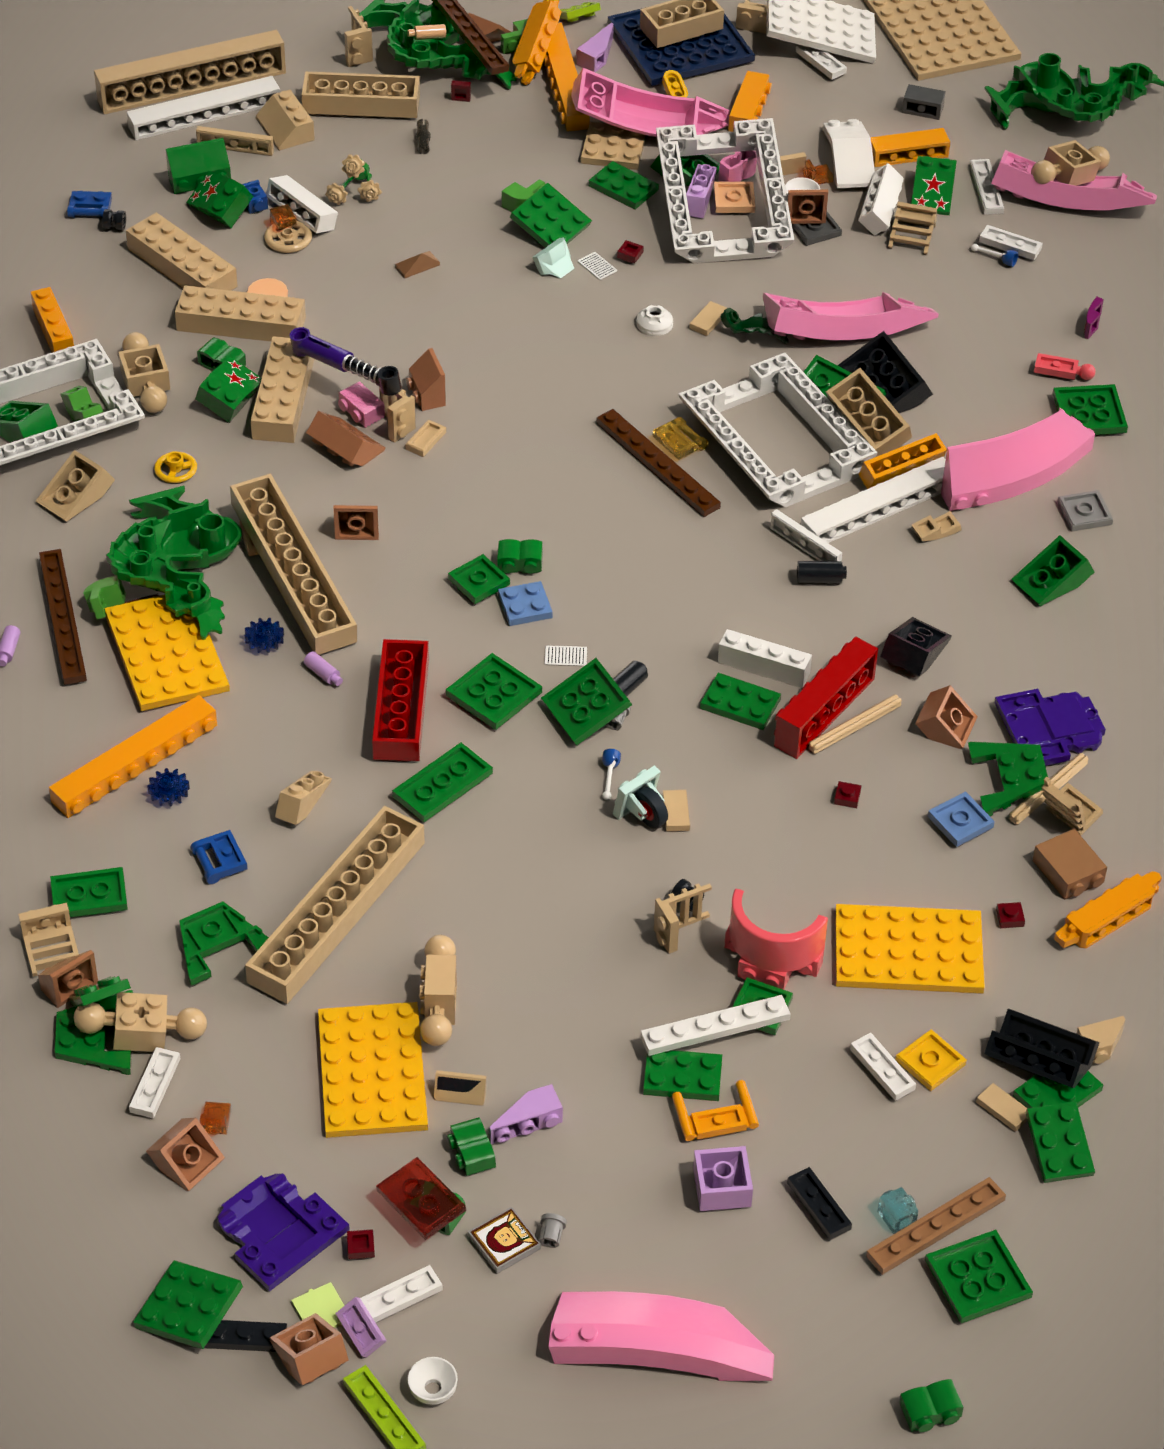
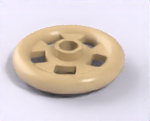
[264,219,312,253]

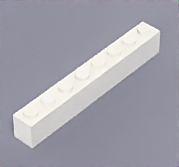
[127,76,280,140]
[801,457,946,543]

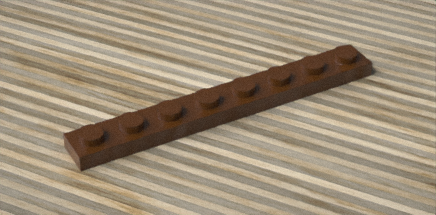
[432,0,509,75]
[596,409,721,517]
[39,549,87,685]

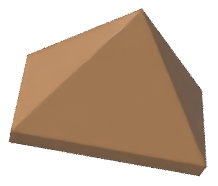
[395,251,440,278]

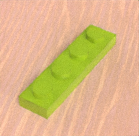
[343,1365,426,1449]

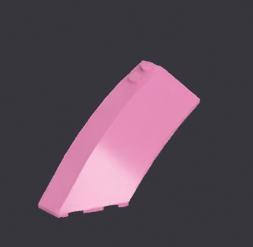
[572,68,730,137]
[941,407,1095,511]
[548,1291,774,1381]

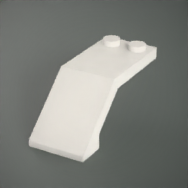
[823,119,875,188]

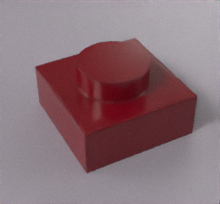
[451,80,471,102]
[617,240,644,264]
[834,781,862,809]
[996,902,1025,929]
[347,1229,375,1259]

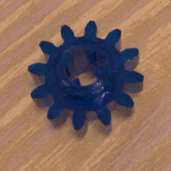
[244,618,284,653]
[147,768,190,807]

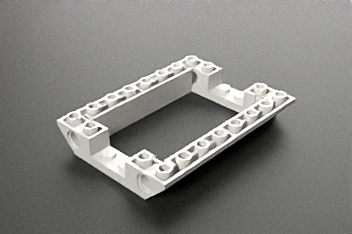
[656,118,794,263]
[0,339,145,466]
[679,353,878,507]

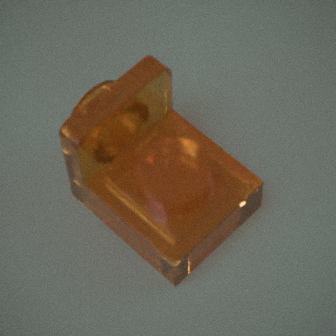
[803,159,834,185]
[270,204,297,229]
[200,1102,231,1135]

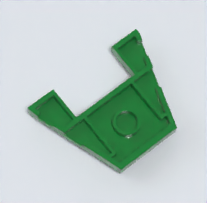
[968,742,1048,816]
[179,901,269,986]
[55,990,133,1075]

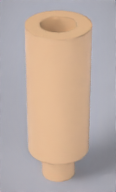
[407,24,446,40]

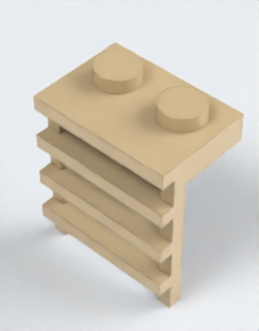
[736,0,767,34]
[344,6,373,67]
[888,202,937,255]
[379,387,416,443]
[1042,777,1103,835]
[654,883,712,954]
[18,903,79,977]

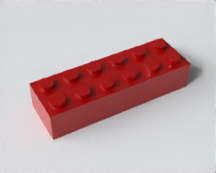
[774,636,878,759]
[372,639,429,761]

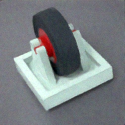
[613,765,668,828]

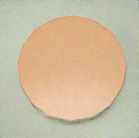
[247,278,288,297]

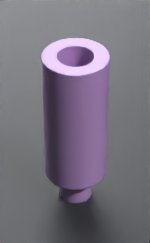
[0,625,21,666]
[304,651,343,686]

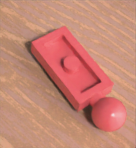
[1034,353,1096,380]

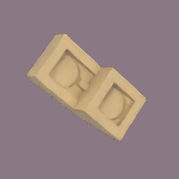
[911,511,962,541]

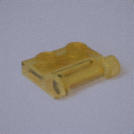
[653,417,709,460]

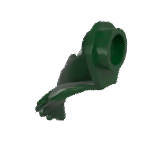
[721,308,789,344]

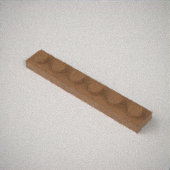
[866,1177,1006,1275]

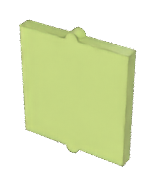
[291,1282,345,1328]

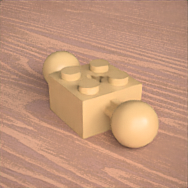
[1031,140,1110,186]
[118,332,171,413]
[420,935,457,1046]
[74,992,207,1052]

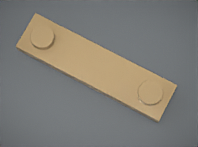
[196,126,274,156]

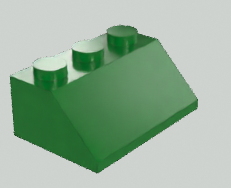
[166,138,231,194]

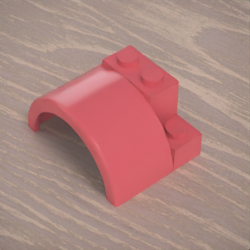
[724,888,828,990]

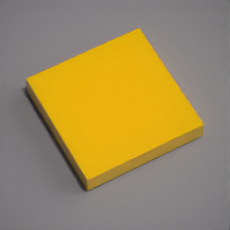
[895,1029,967,1091]

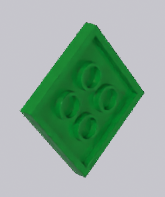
[510,183,592,248]
[1053,384,1128,435]
[446,653,542,730]
[541,658,632,746]
[925,1229,1033,1324]
[133,1260,243,1349]

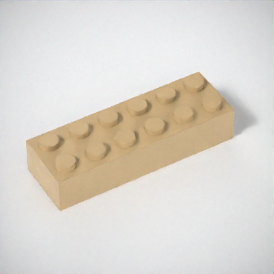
[301,71,420,118]
[126,212,238,291]
[175,285,306,341]
[251,337,315,443]

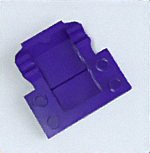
[994,689,1106,766]
[218,1173,350,1292]

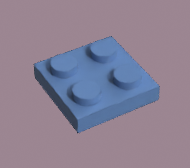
[498,581,553,626]
[928,791,995,847]

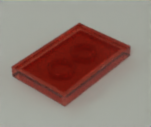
[376,1157,466,1240]

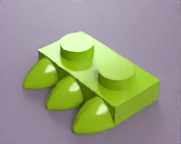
[560,2,601,22]

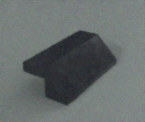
[984,1008,1100,1088]

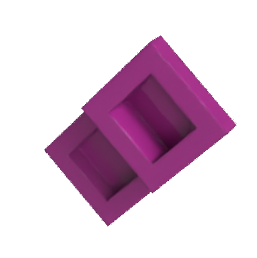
[1084,296,1104,339]

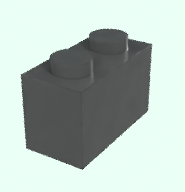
[902,84,946,120]

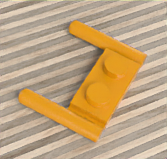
[672,1080,759,1141]

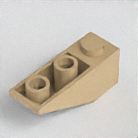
[275,771,332,825]

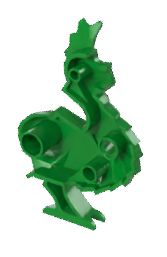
[359,0,517,89]
[984,53,1164,129]
[106,486,242,640]

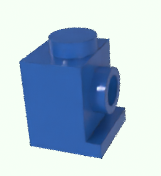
[242,180,268,214]

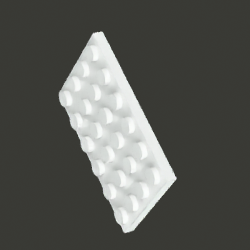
[767,0,876,64]

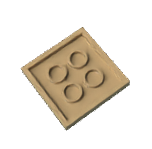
[581,122,646,170]

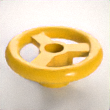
[154,451,197,483]

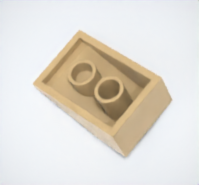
[36,450,115,522]

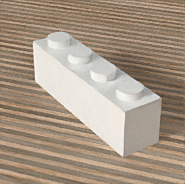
[858,163,904,236]
[266,175,338,234]
[718,629,812,688]

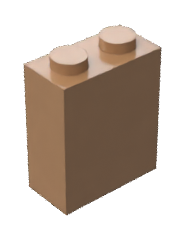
[1032,828,1107,900]

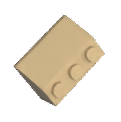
[256,90,315,151]

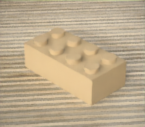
[640,0,724,48]
[826,368,912,457]

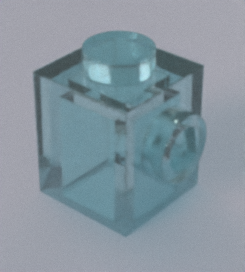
[877,1187,918,1234]

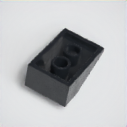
[880,617,952,676]

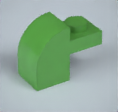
[501,19,528,54]
[502,179,545,212]
[60,386,103,422]
[83,575,126,619]

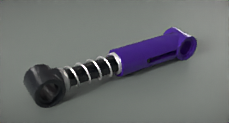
[289,327,402,396]

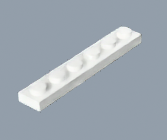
[640,995,791,1056]

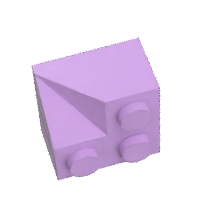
[693,1146,753,1211]

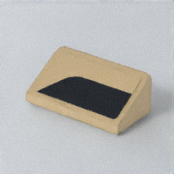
[434,1070,487,1106]

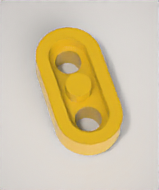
[662,70,688,98]

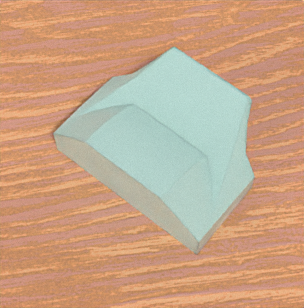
[532,238,574,278]

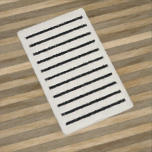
[578,252,618,280]
[545,646,587,666]

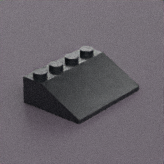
[837,331,933,413]

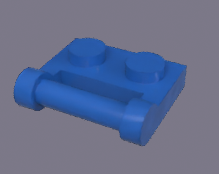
[67,191,112,218]
[190,830,248,884]

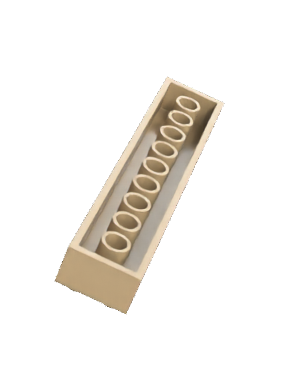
[94,30,286,115]
[230,473,357,655]
[245,805,425,1004]

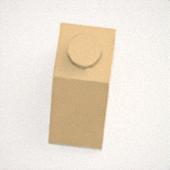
[1077,1016,1125,1064]

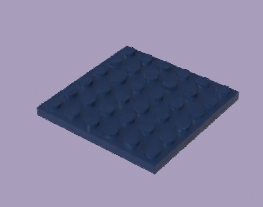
[607,7,755,86]

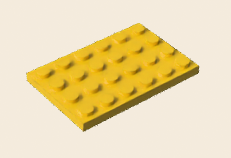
[104,595,230,711]
[835,904,985,994]
[318,1002,428,1138]

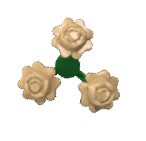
[325,154,382,205]

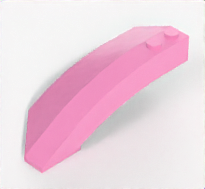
[991,150,1157,210]
[763,292,939,340]

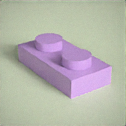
[335,1297,387,1358]

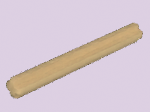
[808,694,902,754]
[1009,753,1089,825]

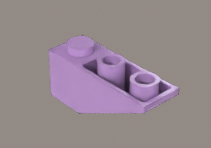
[576,23,613,72]
[686,164,717,218]
[489,1084,563,1144]

